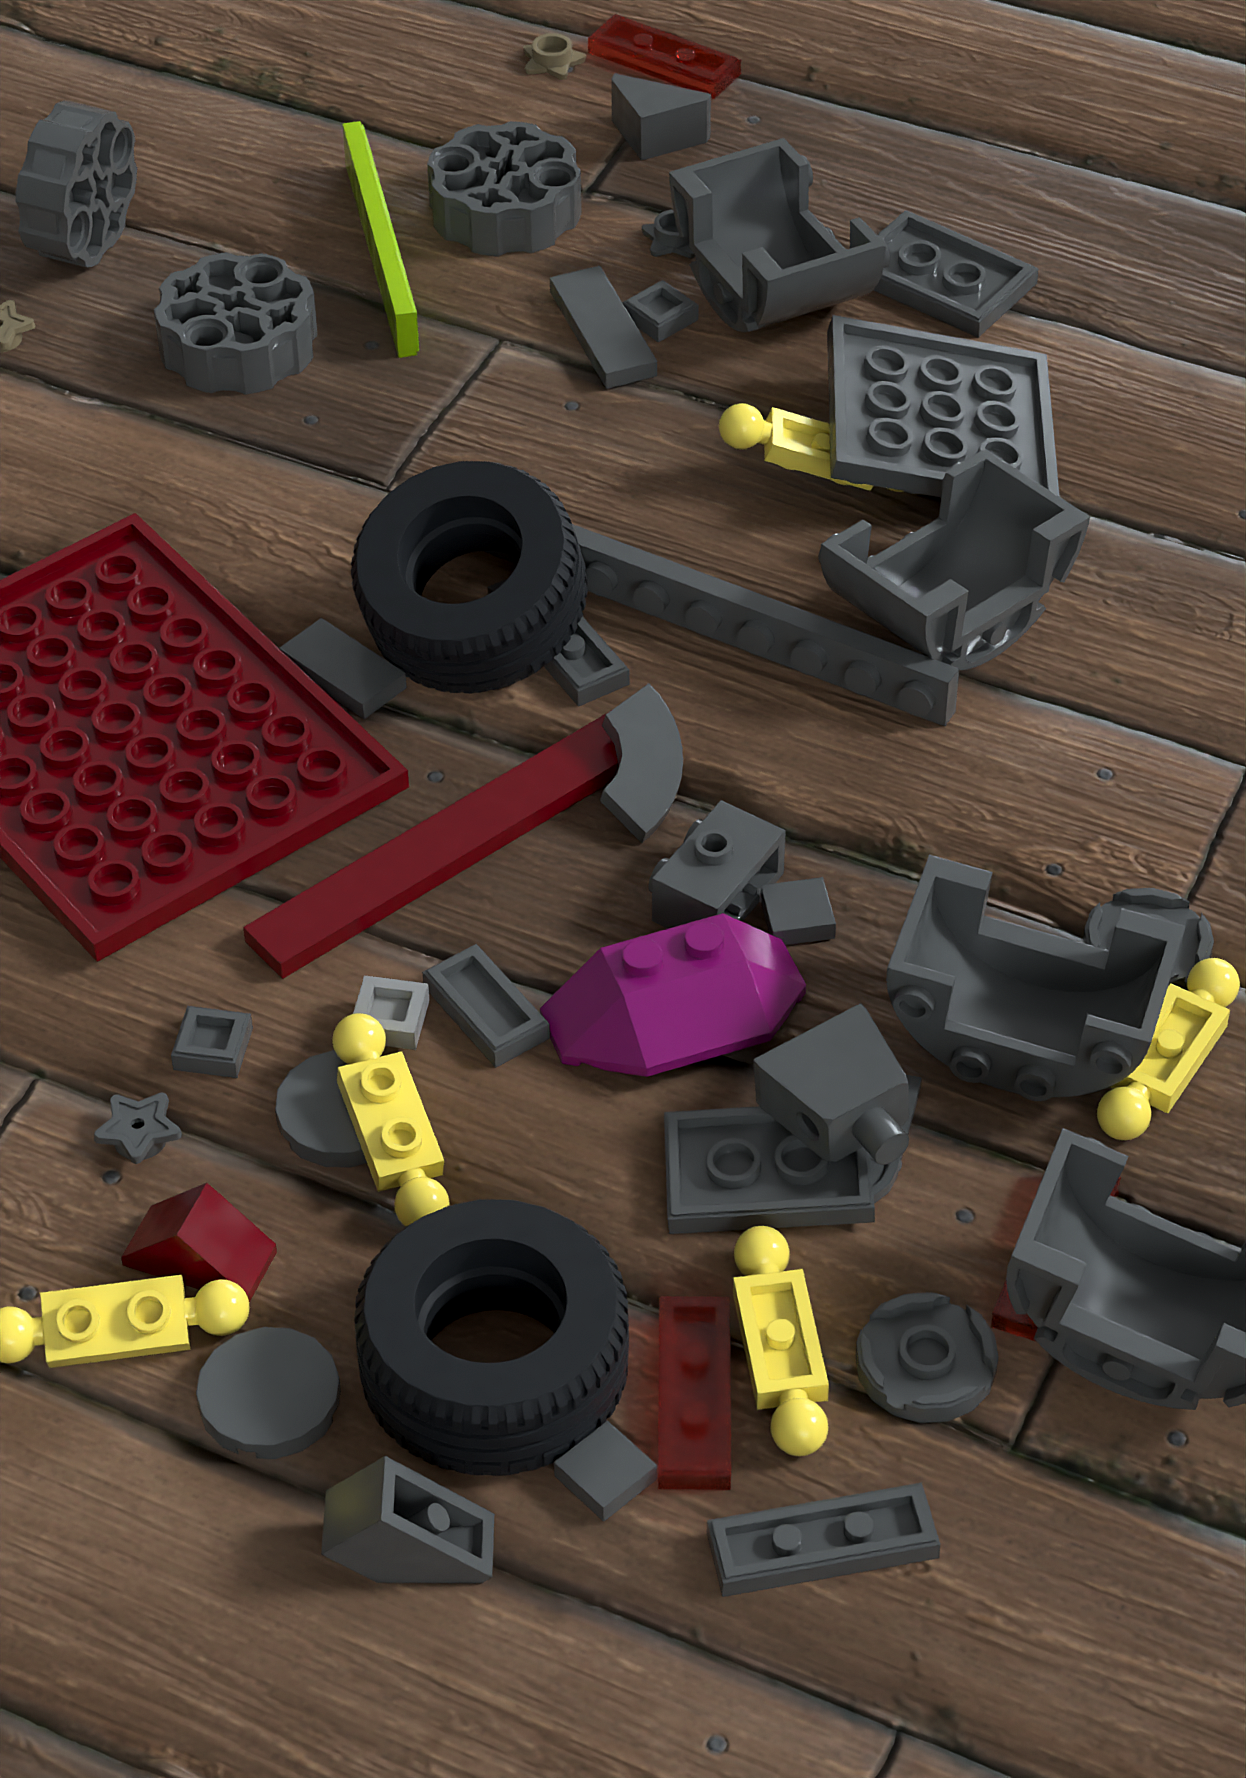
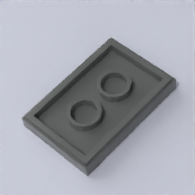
[874,210,1039,338]
[664,1106,875,1234]

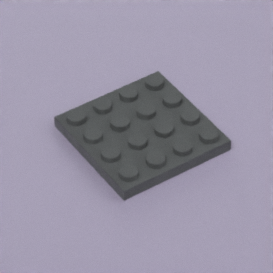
[827,315,1060,497]

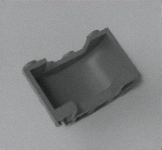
[669,138,890,332]
[818,449,1090,671]
[886,855,1186,1101]
[1006,1128,1246,1410]

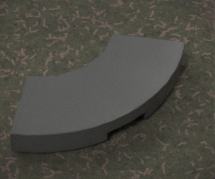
[600,683,683,843]

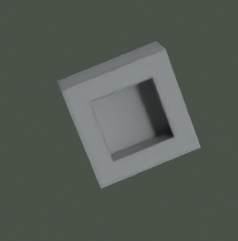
[353,975,429,1050]

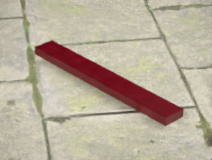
[243,711,618,979]

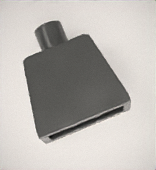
[753,1003,909,1165]

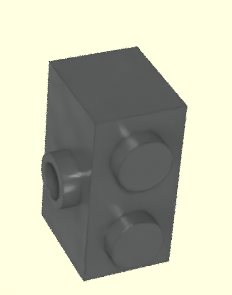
[648,800,786,929]

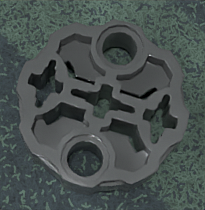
[16,101,137,267]
[427,121,581,256]
[154,252,318,395]

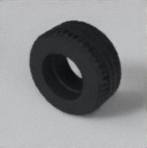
[351,461,588,693]
[354,1199,629,1476]

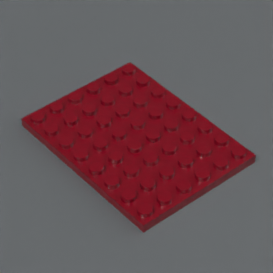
[0,513,409,962]

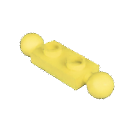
[719,403,904,492]
[1097,958,1240,1141]
[332,1013,449,1227]
[733,1226,829,1456]
[0,1275,250,1368]

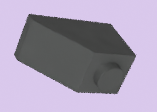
[321,1456,495,1583]

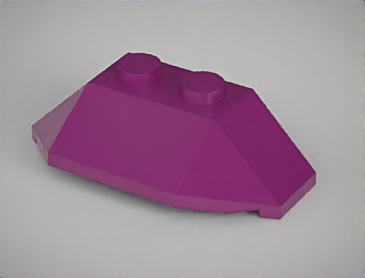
[540,913,806,1077]

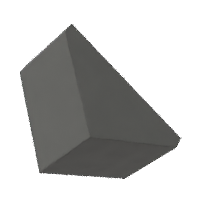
[611,73,711,161]

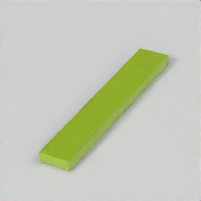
[342,121,419,358]

